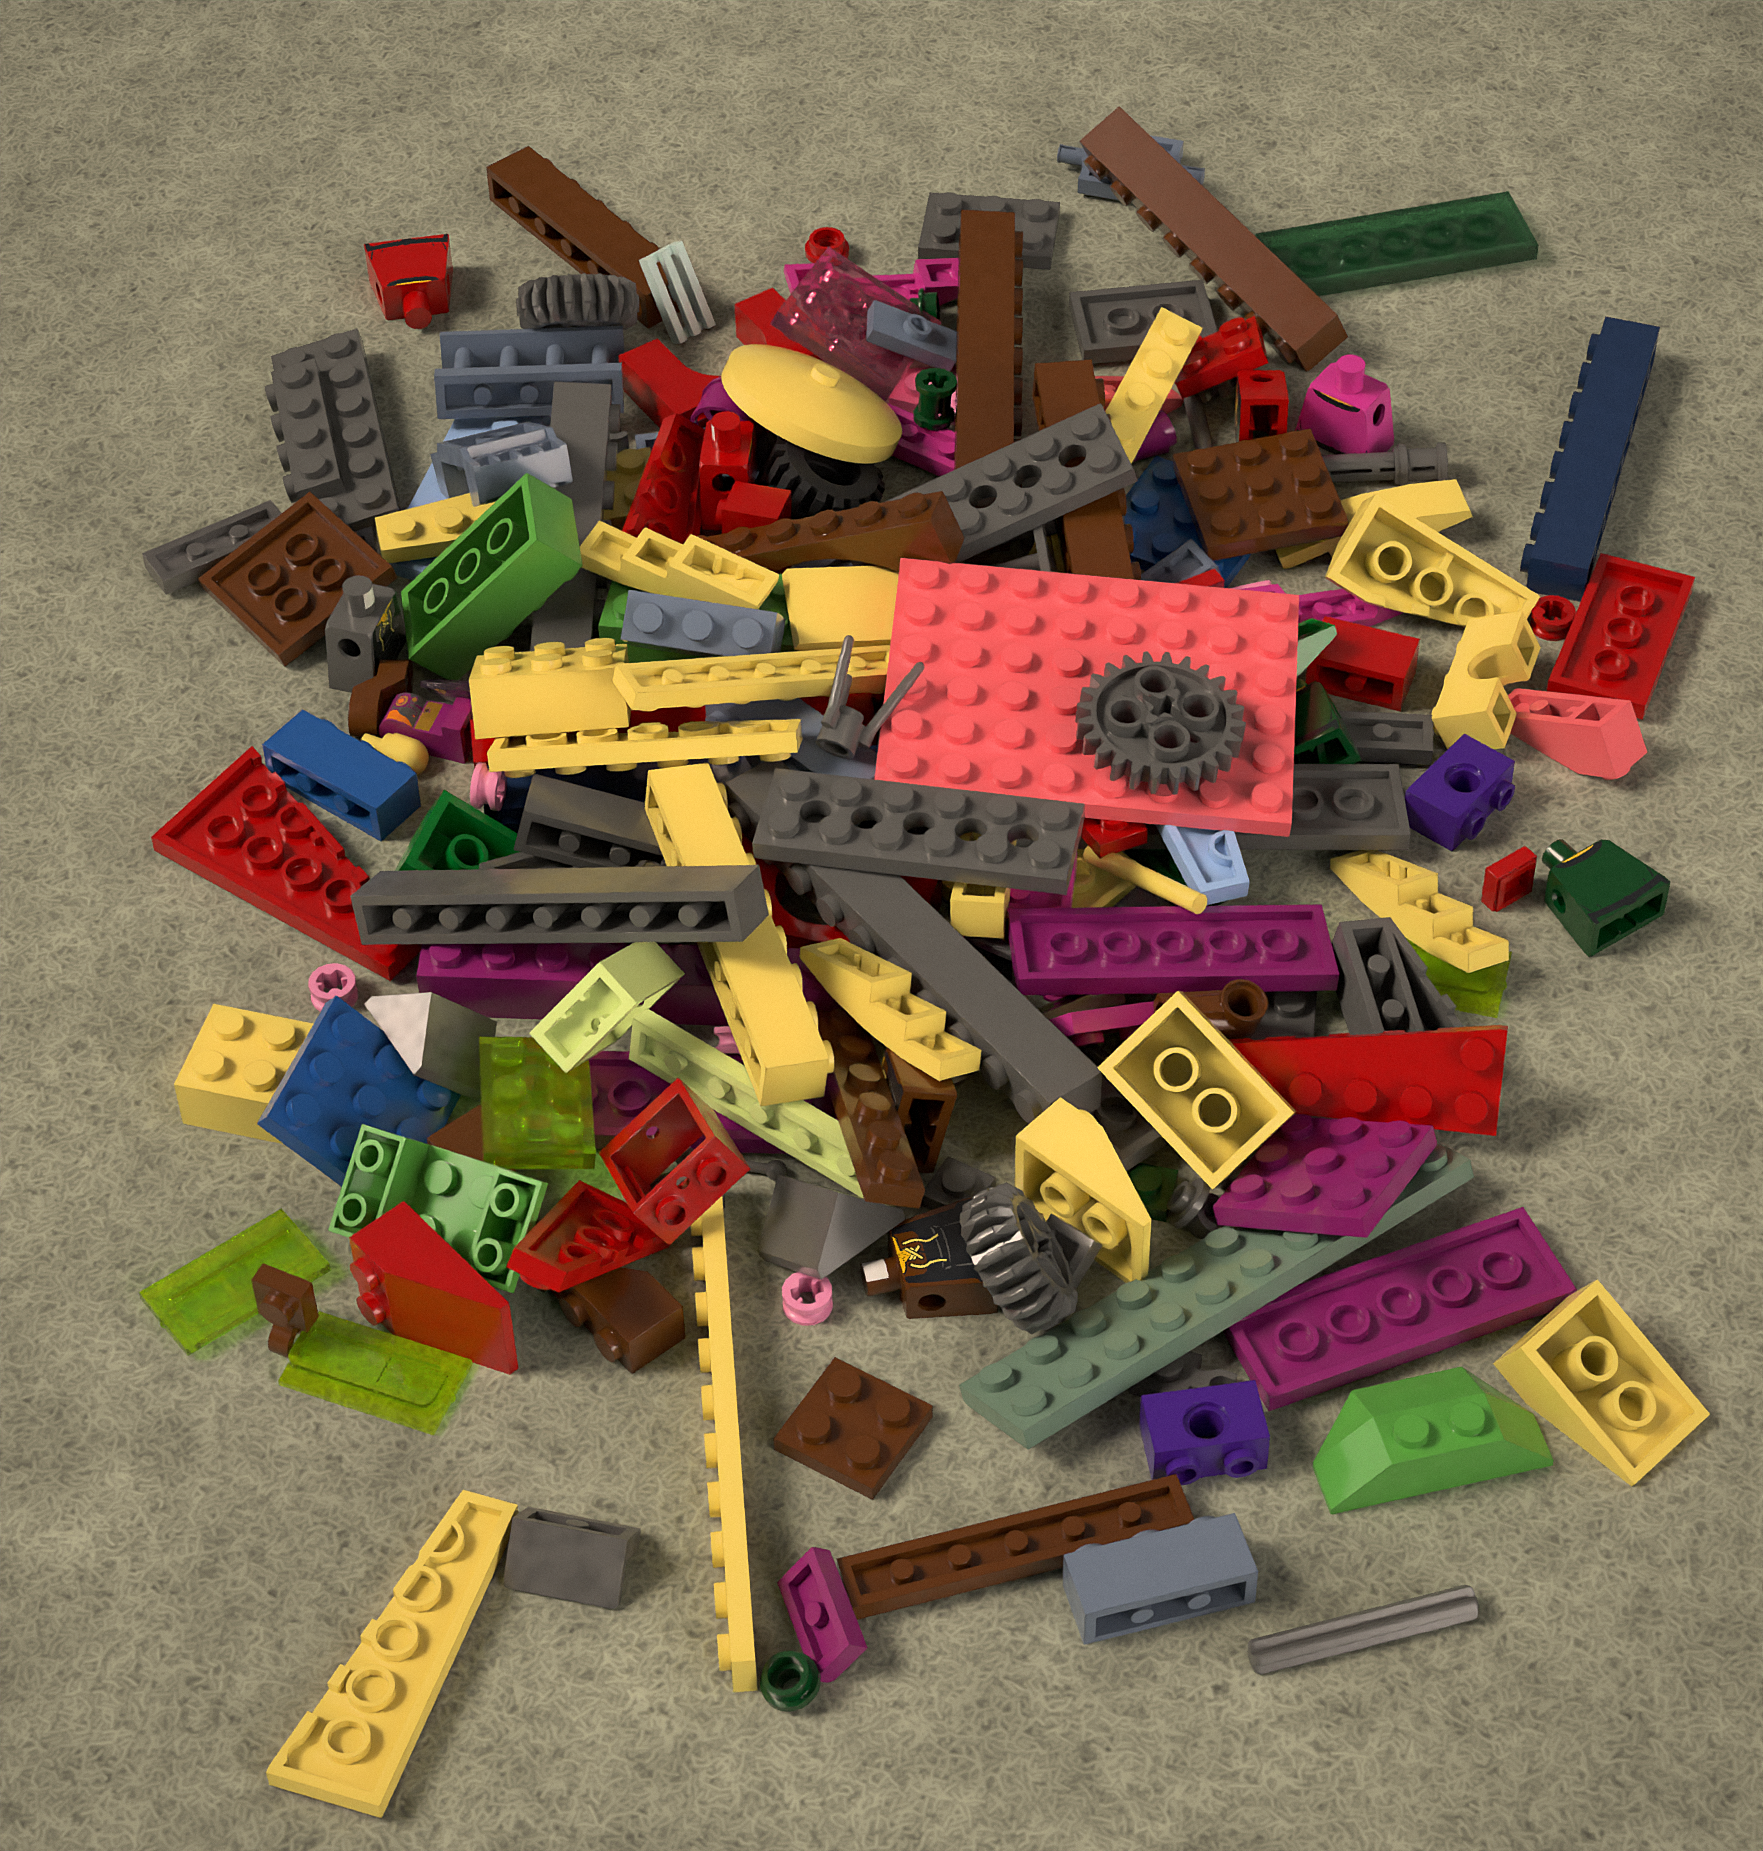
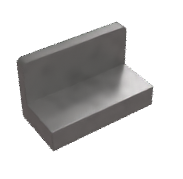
[503,1507,641,1609]

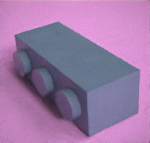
[621,590,786,658]
[1063,1513,1258,1645]

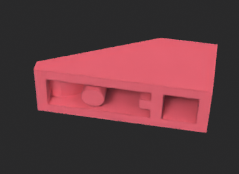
[1508,688,1647,780]

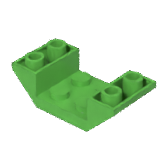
[328,1124,548,1293]

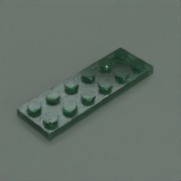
[1255,191,1539,297]

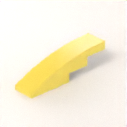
[1275,479,1473,569]
[580,521,779,609]
[1330,850,1509,973]
[799,938,982,1081]

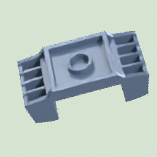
[430,422,573,507]

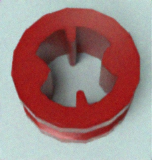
[1530,595,1576,641]

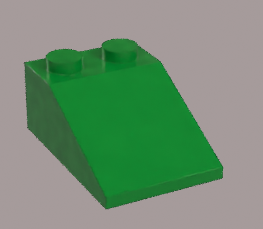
[395,790,519,871]

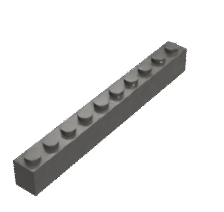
[725,761,1102,1124]

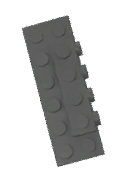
[265,328,401,531]

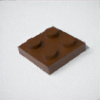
[773,1357,933,1500]

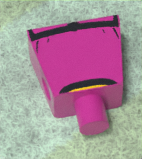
[1295,354,1394,455]

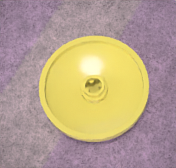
[721,344,902,464]

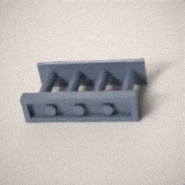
[434,326,624,419]

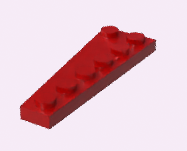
[1228,1025,1508,1136]

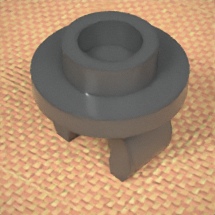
[1167,1178,1220,1239]

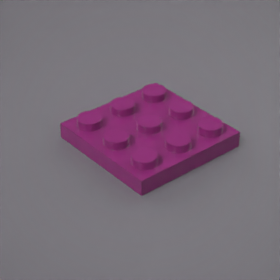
[1213,1114,1437,1238]

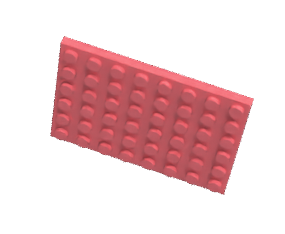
[874,558,1299,837]

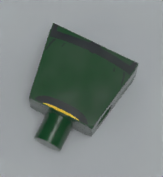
[1294,679,1361,764]
[1542,839,1670,958]

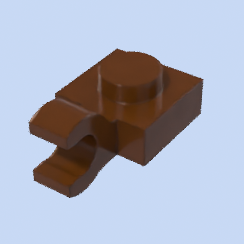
[251,1263,319,1359]

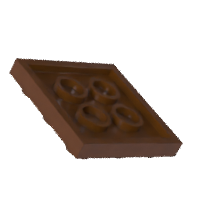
[1173,428,1349,561]
[198,492,398,667]

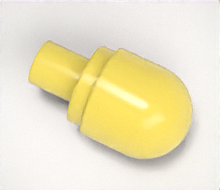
[361,733,429,776]

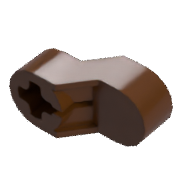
[348,659,414,738]

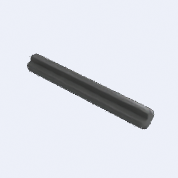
[1247,1585,1479,1674]

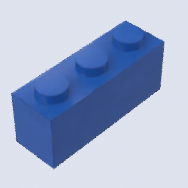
[262,710,421,842]

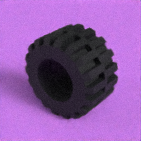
[754,436,885,520]

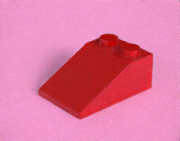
[349,1201,519,1375]

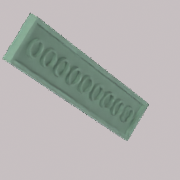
[959,1142,1474,1450]

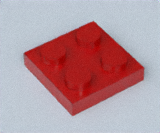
[1175,316,1268,399]

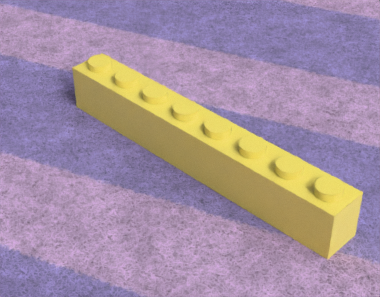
[644,763,834,1106]

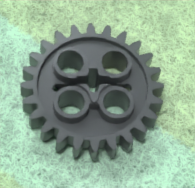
[1075,651,1246,795]

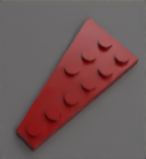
[151,746,422,981]

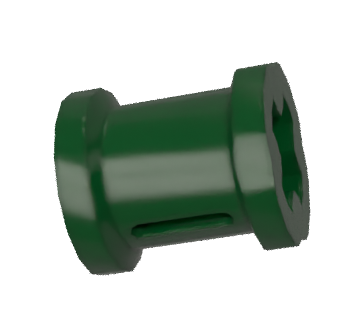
[913,368,957,431]

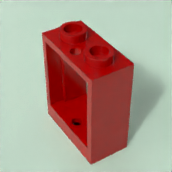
[598,1078,751,1245]

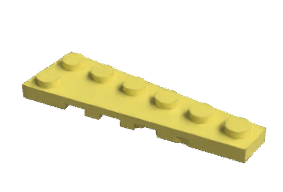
[375,447,651,563]
[487,719,803,778]
[266,1490,519,1818]

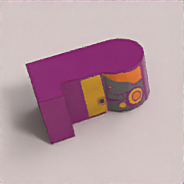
[378,693,473,764]

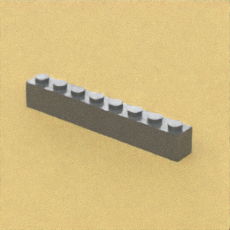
[530,382,620,651]
[350,865,769,945]

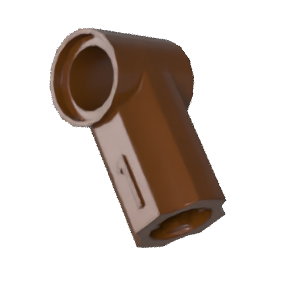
[1153,979,1268,1039]

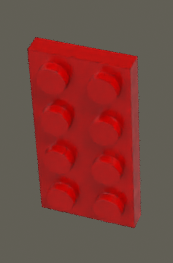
[1547,553,1695,720]

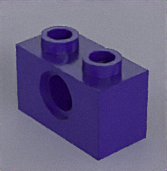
[1405,733,1515,852]
[1139,1380,1270,1486]

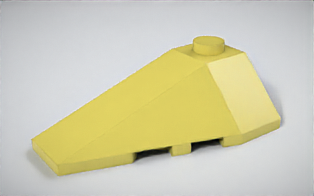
[1325,494,1540,627]

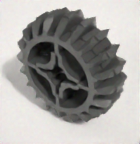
[516,273,639,330]
[960,1182,1078,1335]

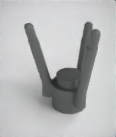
[815,635,925,759]

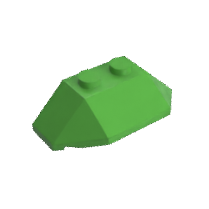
[1312,1366,1554,1514]

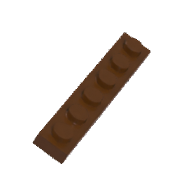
[816,1008,925,1209]
[836,1474,1195,1620]

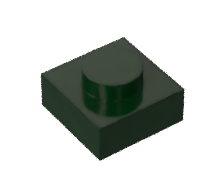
[1126,1163,1178,1222]

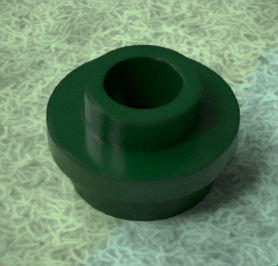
[760,1651,821,1712]

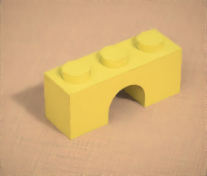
[1431,611,1541,750]

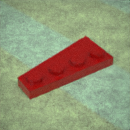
[622,413,705,544]
[506,1180,672,1292]

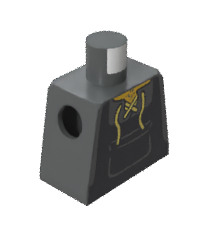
[325,575,407,693]

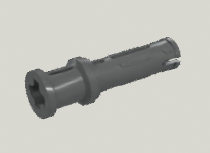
[1322,442,1448,486]

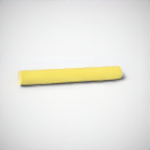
[1083,846,1207,914]

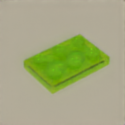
[478,1036,596,1169]

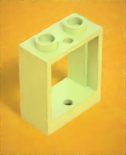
[529,942,685,1073]

